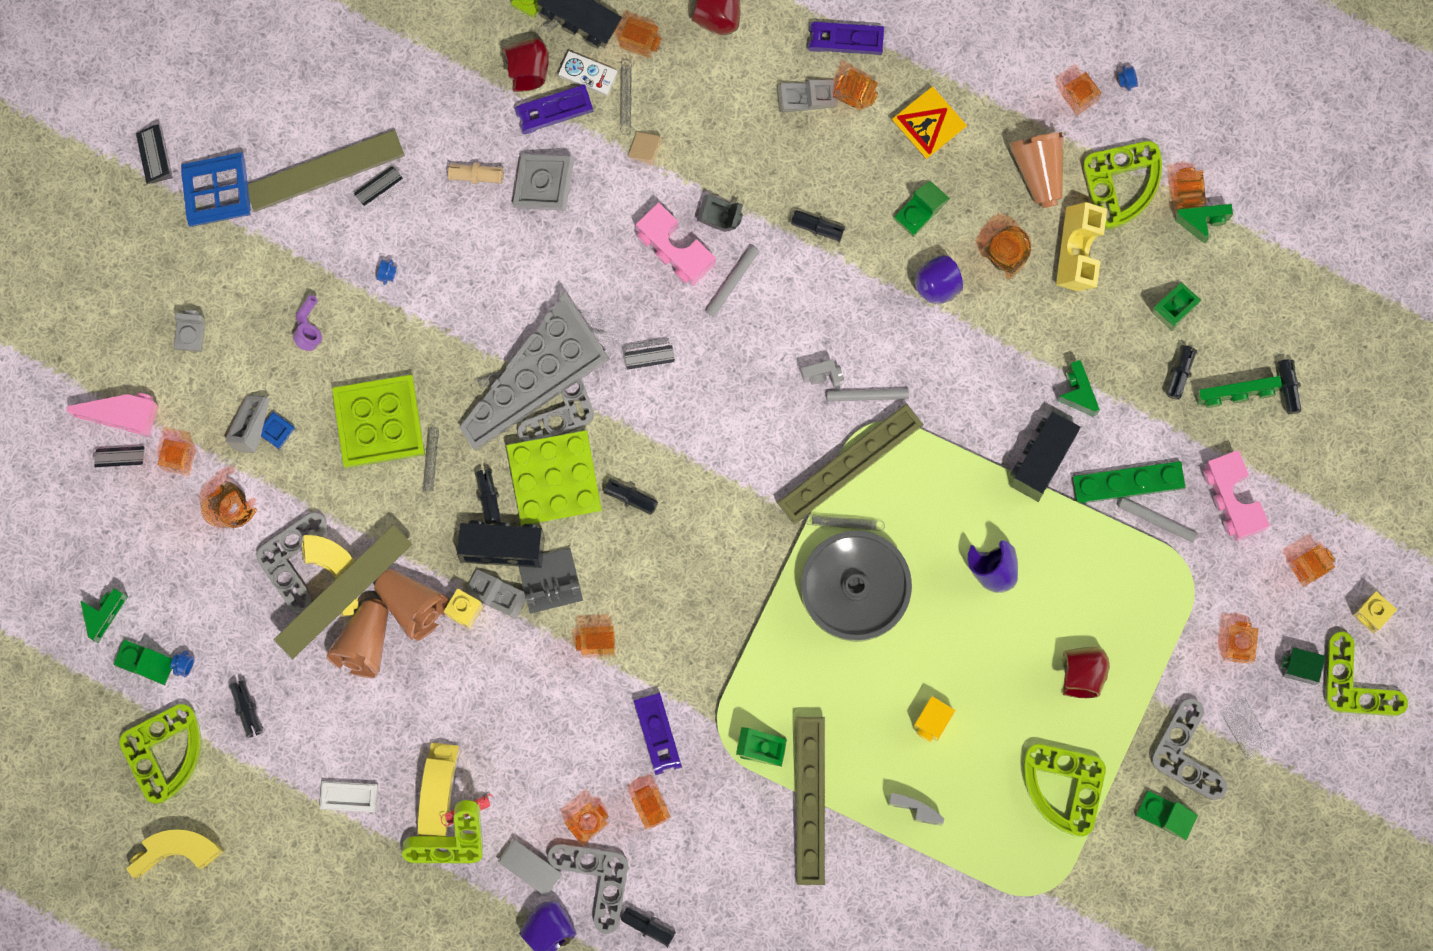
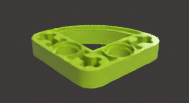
[1083,141,1162,230]
[119,704,201,804]
[1024,744,1106,837]

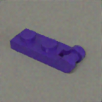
[808,22,884,55]
[515,84,594,134]
[634,693,682,775]

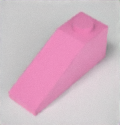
[66,393,158,437]

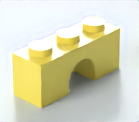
[1056,202,1107,292]

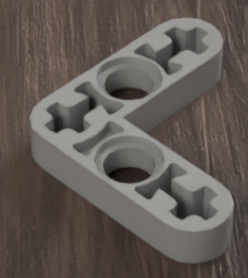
[518,379,594,442]
[257,513,328,614]
[1152,699,1227,800]
[548,844,628,934]

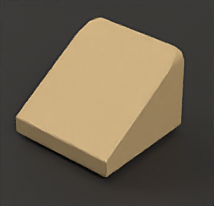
[628,132,662,166]

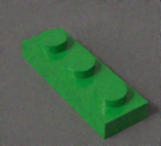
[1196,376,1282,408]

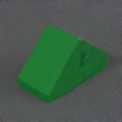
[894,181,950,237]
[1175,204,1233,244]
[1152,282,1201,331]
[1057,360,1100,417]
[80,588,128,643]
[113,640,172,686]
[736,727,787,767]
[1136,791,1198,841]

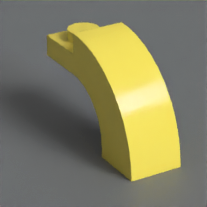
[301,535,358,617]
[418,742,459,836]
[126,830,224,879]

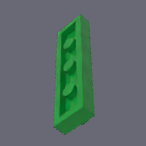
[1072,461,1186,504]

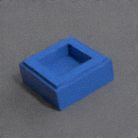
[261,412,295,450]

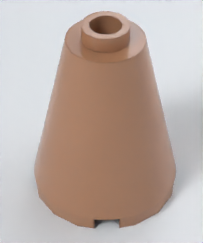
[1010,132,1064,208]
[374,569,449,641]
[326,598,389,679]

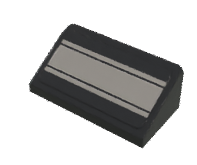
[136,124,173,184]

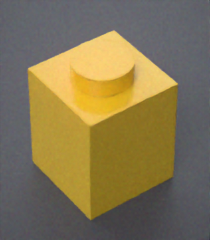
[914,696,956,742]

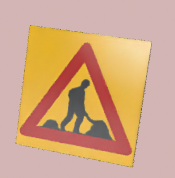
[892,86,967,159]

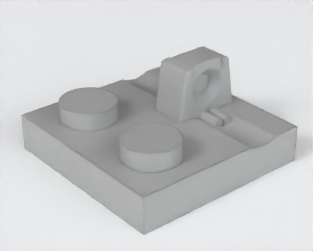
[513,154,574,211]

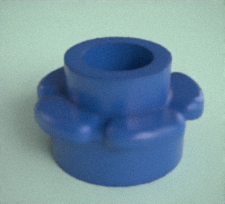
[1118,65,1138,91]
[376,259,397,285]
[170,651,195,677]

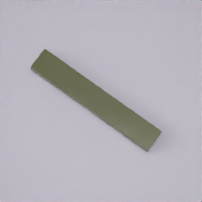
[248,130,405,212]
[777,403,924,525]
[273,525,413,660]
[797,717,825,885]

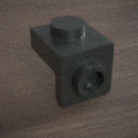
[697,195,743,232]

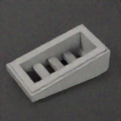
[225,395,270,453]

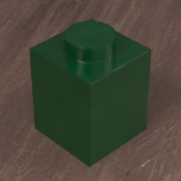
[1280,647,1326,685]

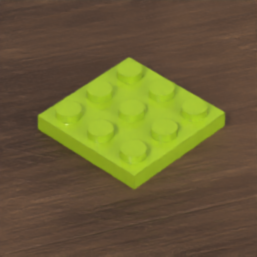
[332,374,425,469]
[507,430,602,526]

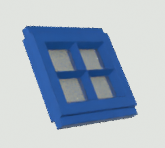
[181,152,251,227]

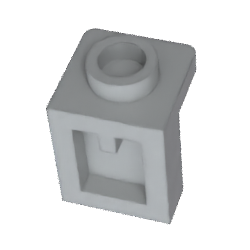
[174,310,206,352]
[801,359,844,391]

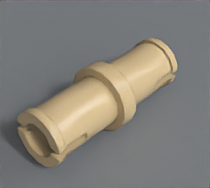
[448,163,504,184]

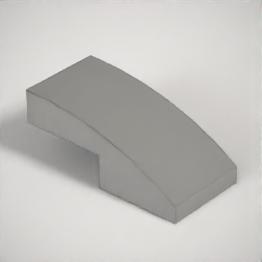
[777,80,837,112]
[465,569,526,619]
[889,793,944,826]
[497,839,562,897]

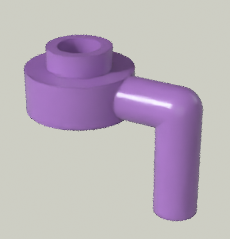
[293,295,322,351]

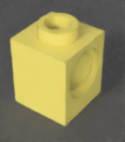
[444,588,484,629]
[1352,591,1397,634]

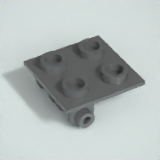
[519,548,583,614]

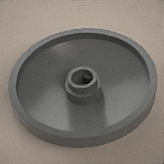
[801,531,912,642]

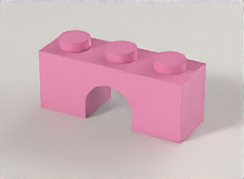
[636,202,716,286]
[1203,450,1270,541]

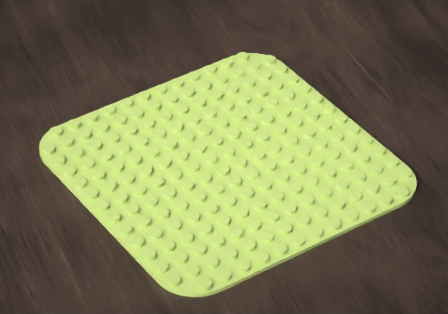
[717,421,1195,897]

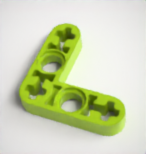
[1326,632,1408,717]
[402,800,483,863]

